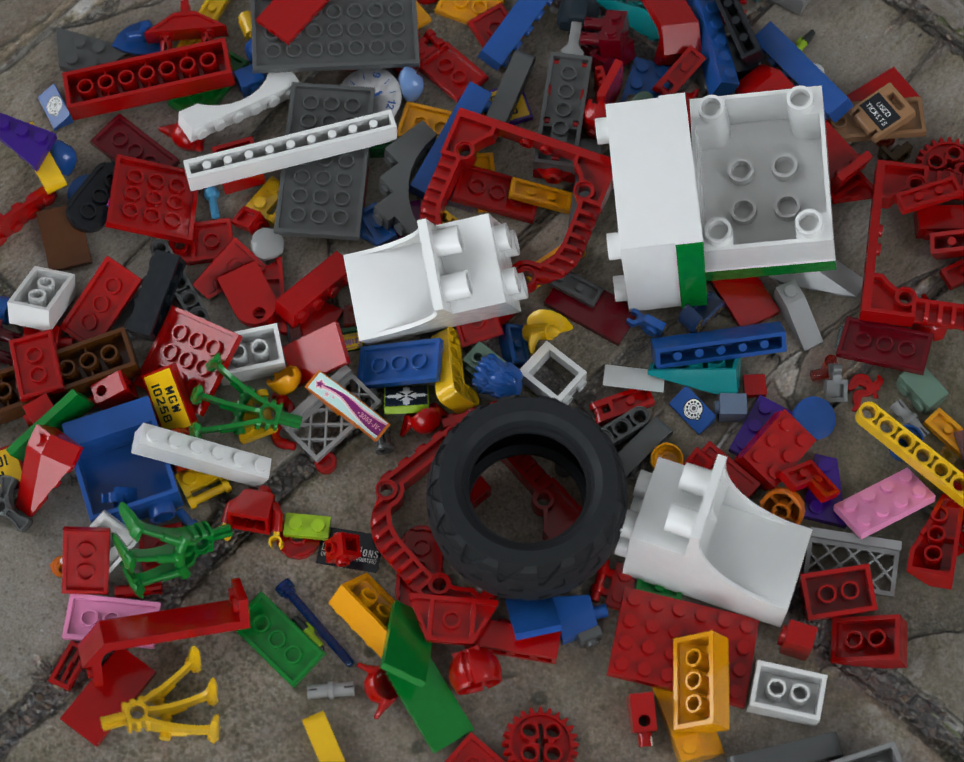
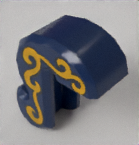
[678,291,725,333]

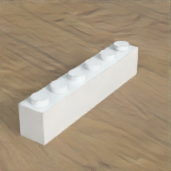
[131,423,272,488]

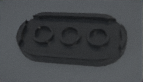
[66,161,115,233]

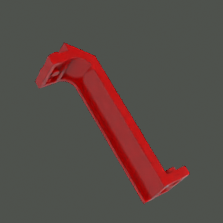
[641,0,702,66]
[735,64,873,192]
[78,578,250,687]

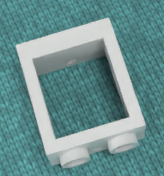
[520,341,587,405]

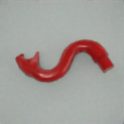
[271,392,297,451]

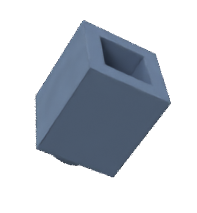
[714,393,747,422]

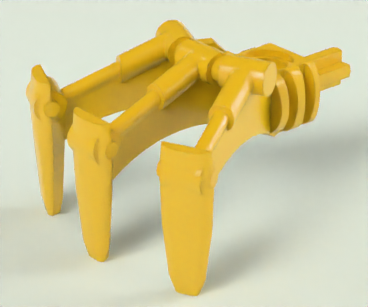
[100,645,221,744]

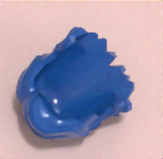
[472,354,523,400]

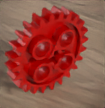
[915,137,964,202]
[502,707,579,762]

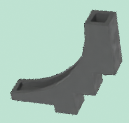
[373,120,437,237]

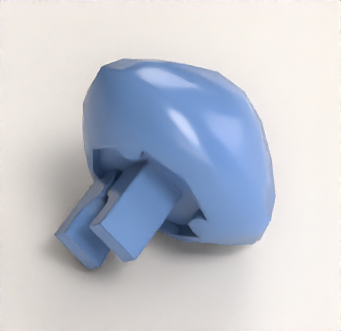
[395,66,424,102]

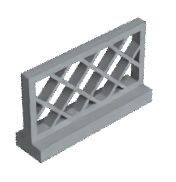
[280,365,382,463]
[803,527,902,597]

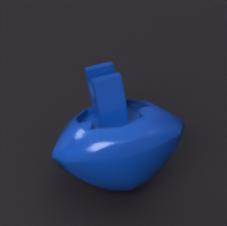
[50,140,77,176]

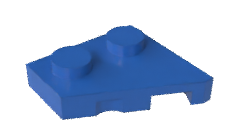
[360,202,398,247]

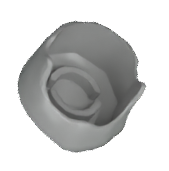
[251,228,284,263]

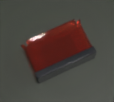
[286,323,301,344]

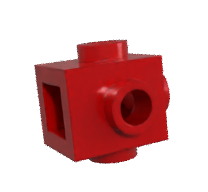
[324,532,361,567]

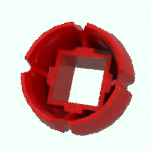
[449,645,503,695]

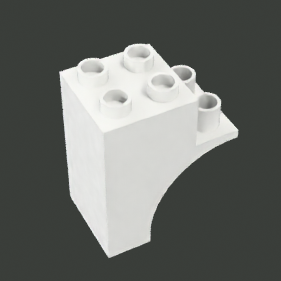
[343,213,529,345]
[615,454,813,628]

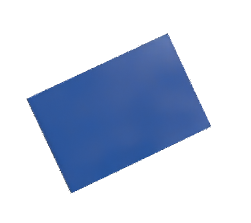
[504,597,562,640]

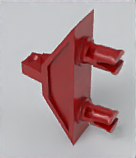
[144,0,229,51]

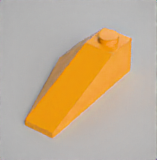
[652,687,725,762]

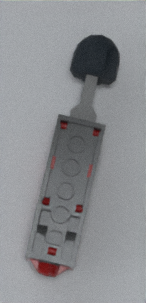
[533,0,600,184]

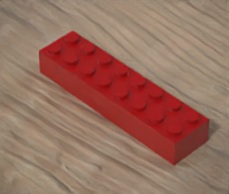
[62,37,236,120]

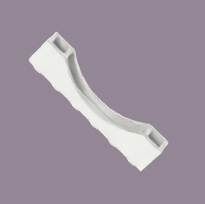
[178,72,300,142]

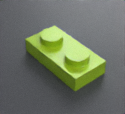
[283,512,332,541]

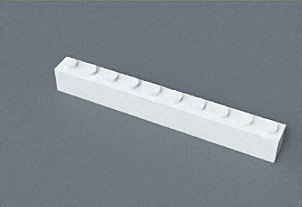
[183,109,397,191]

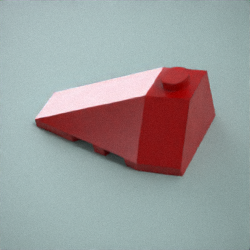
[16,424,83,517]

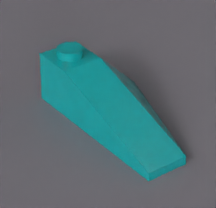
[596,0,659,41]
[648,358,741,394]

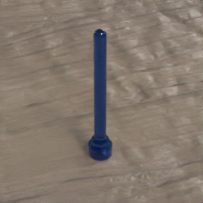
[275,578,354,667]

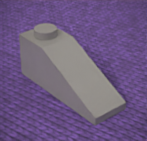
[772,279,823,352]

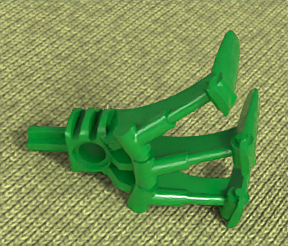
[188,352,302,439]
[112,502,233,598]

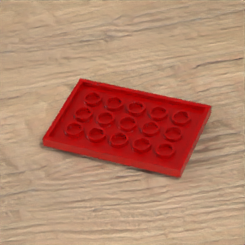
[606,587,759,709]

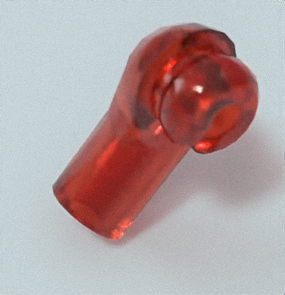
[810,355,838,381]

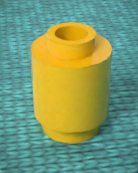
[238,10,252,41]

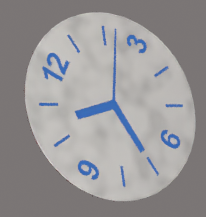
[341,68,401,117]

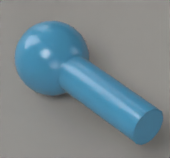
[203,186,220,219]

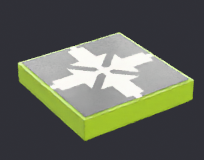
[384,385,429,415]

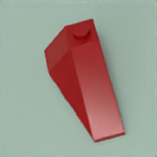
[907,494,964,590]

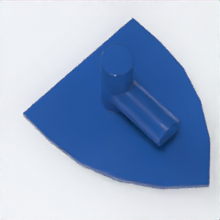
[112,20,161,55]

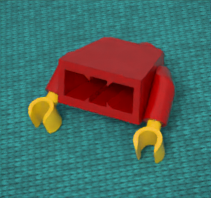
[218,485,284,550]

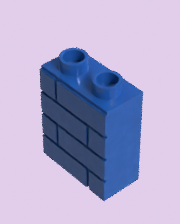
[62,396,185,525]

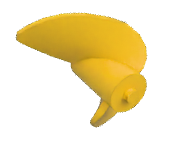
[522,309,573,355]

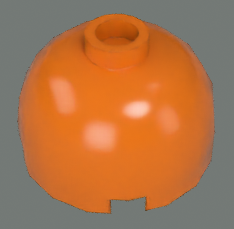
[759,487,806,525]

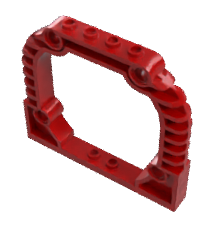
[420,107,614,293]
[859,159,964,331]
[370,424,582,600]

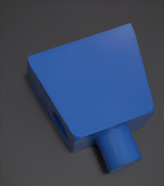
[553,595,609,645]

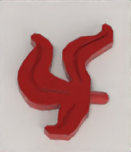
[848,374,884,412]

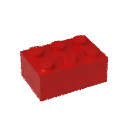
[734,409,816,491]
[798,564,878,622]

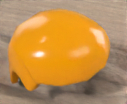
[266,366,302,395]
[650,442,684,470]

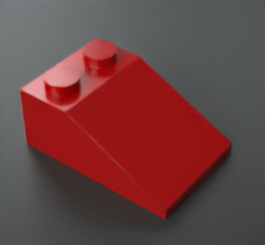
[831,614,908,669]

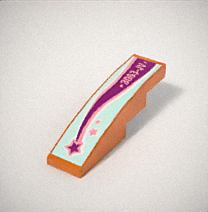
[304,370,391,442]

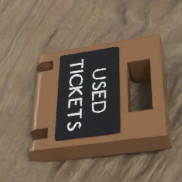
[849,82,916,143]

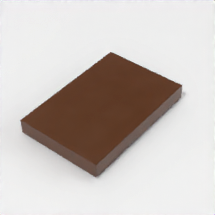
[36,205,93,271]

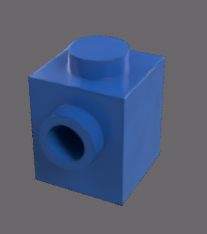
[234,64,267,98]

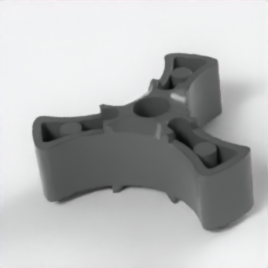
[0,475,33,533]

